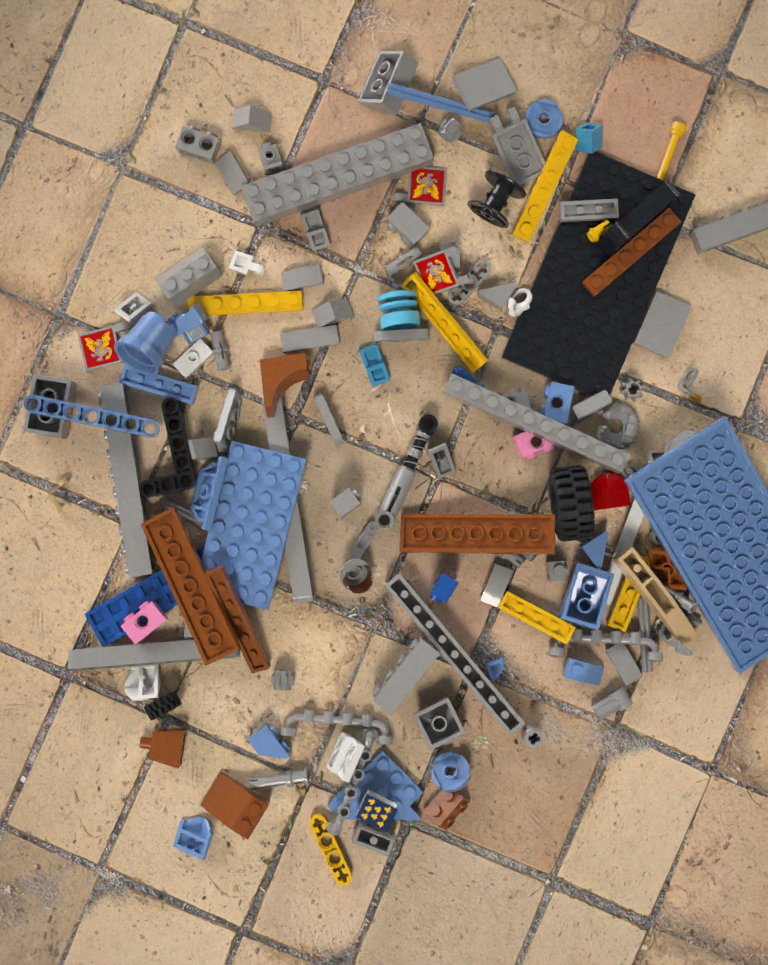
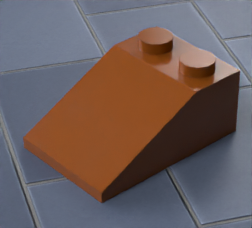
[200,772,270,840]

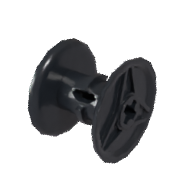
[467,170,527,228]

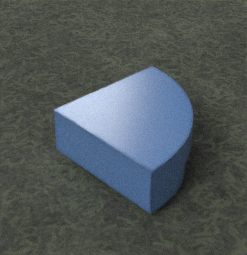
[484,657,504,682]

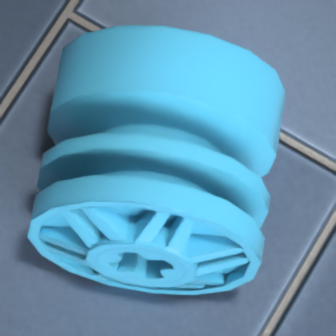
[377,290,421,331]

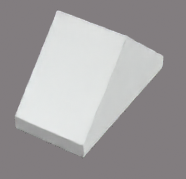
[114,292,152,326]

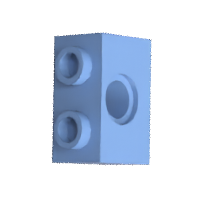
[540,382,574,425]

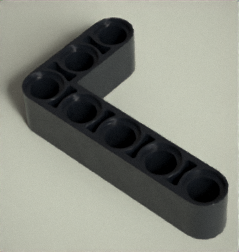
[598,180,680,257]
[139,397,197,498]

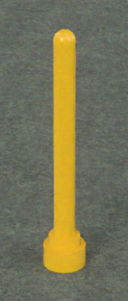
[656,122,687,180]

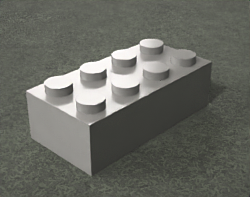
[372,636,440,715]

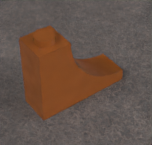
[260,353,312,418]

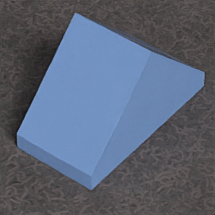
[579,532,609,570]

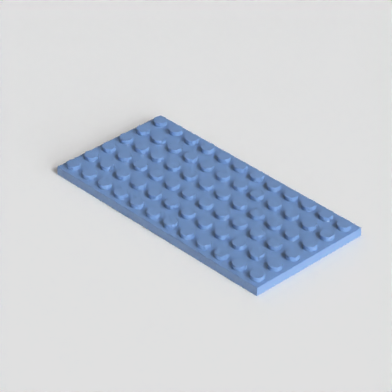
[624,416,768,674]

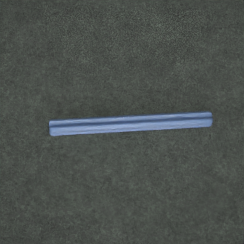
[387,83,495,123]

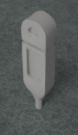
[350,521,379,560]

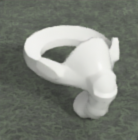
[508,288,533,317]

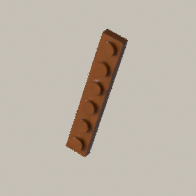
[582,208,681,297]
[204,565,271,674]

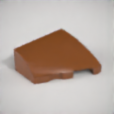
[649,545,688,590]

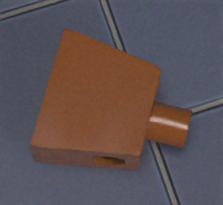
[139,728,187,768]

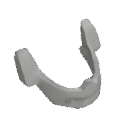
[658,613,702,656]

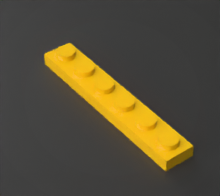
[511,130,579,243]
[401,272,488,373]
[188,291,303,316]

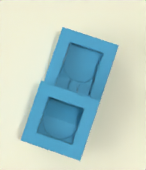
[359,343,390,387]

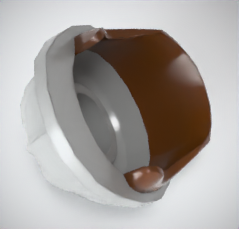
[340,558,373,594]

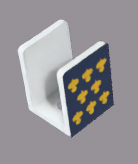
[356,789,397,832]

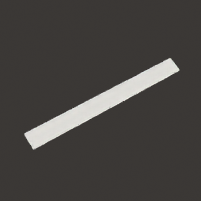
[606,461,651,605]

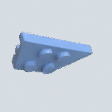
[190,456,228,531]

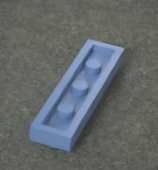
[119,365,199,405]

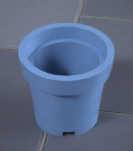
[114,311,177,376]

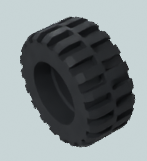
[549,465,595,542]

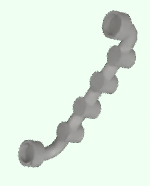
[549,629,663,662]
[281,709,393,745]
[326,727,377,836]

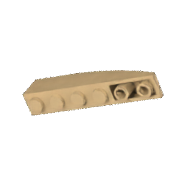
[612,547,699,647]

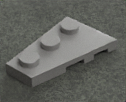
[213,389,242,457]

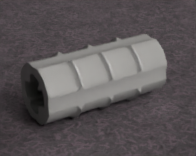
[521,724,543,748]

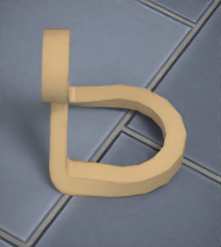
[48,478,70,513]

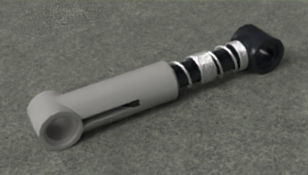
[375,414,438,530]

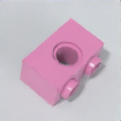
[512,432,555,460]
[121,601,169,644]

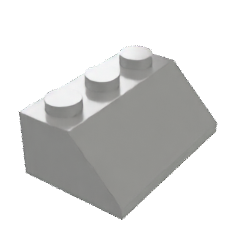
[358,51,418,115]
[155,247,222,308]

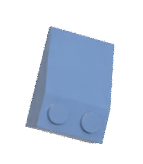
[558,562,614,630]

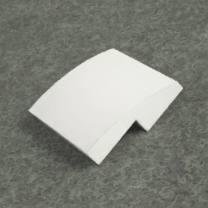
[326,731,365,783]

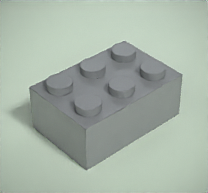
[23,374,77,439]

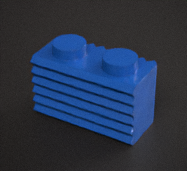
[430,573,458,604]

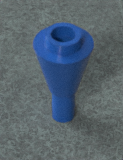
[450,366,485,388]

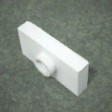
[173,339,213,379]

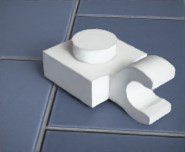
[229,250,265,276]

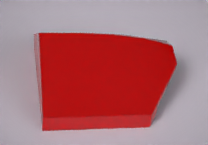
[591,473,631,510]

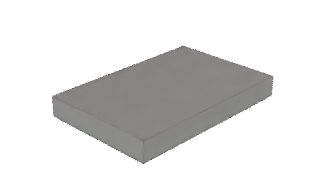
[452,58,517,112]
[633,291,692,359]

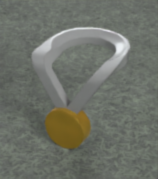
[677,367,702,403]

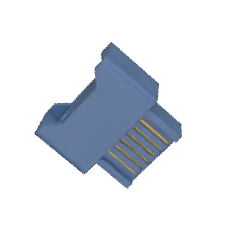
[167,302,210,345]

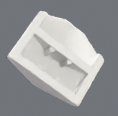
[124,664,161,701]

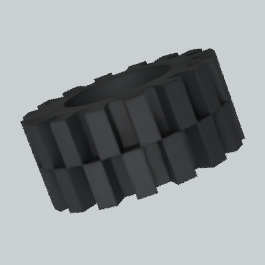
[144,690,182,721]

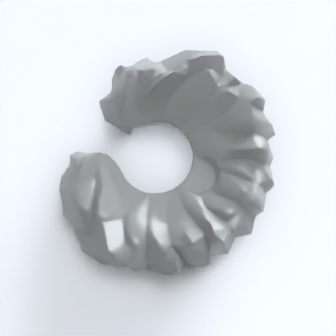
[596,402,640,450]

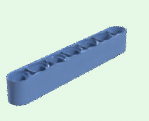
[23,395,160,438]

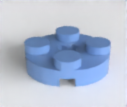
[525,99,563,139]
[431,752,471,793]

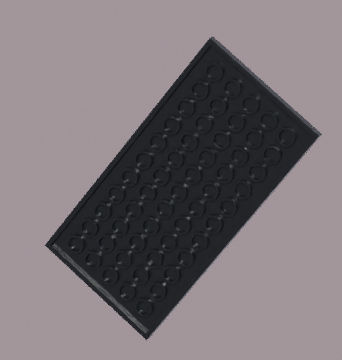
[501,152,696,397]

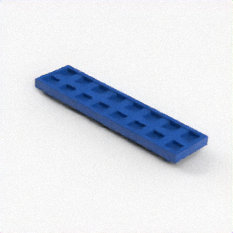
[85,545,205,647]

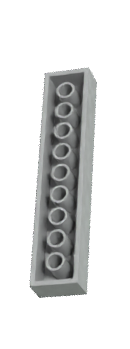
[241,123,434,227]

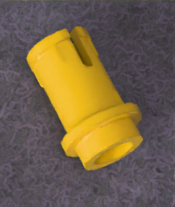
[587,220,612,242]

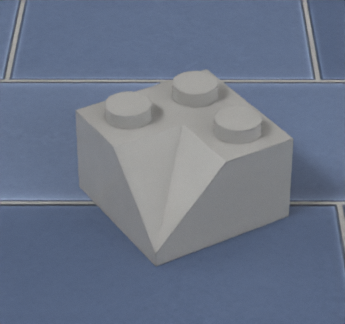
[413,695,465,750]

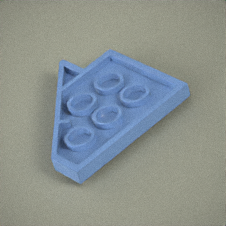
[327,750,423,820]

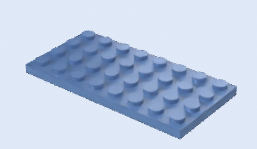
[201,441,307,610]

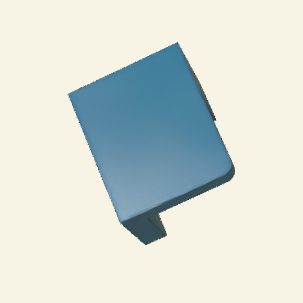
[576,123,603,154]

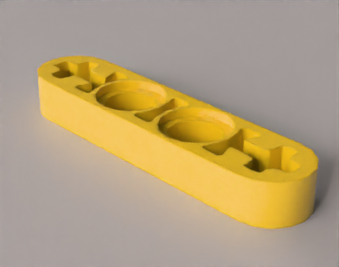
[310,813,352,886]

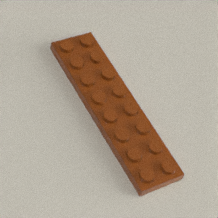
[141,507,242,666]
[399,514,556,555]

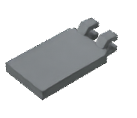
[488,107,545,185]

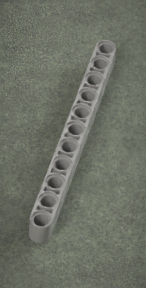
[262,397,314,604]

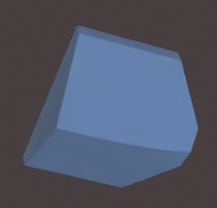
[173,816,213,860]

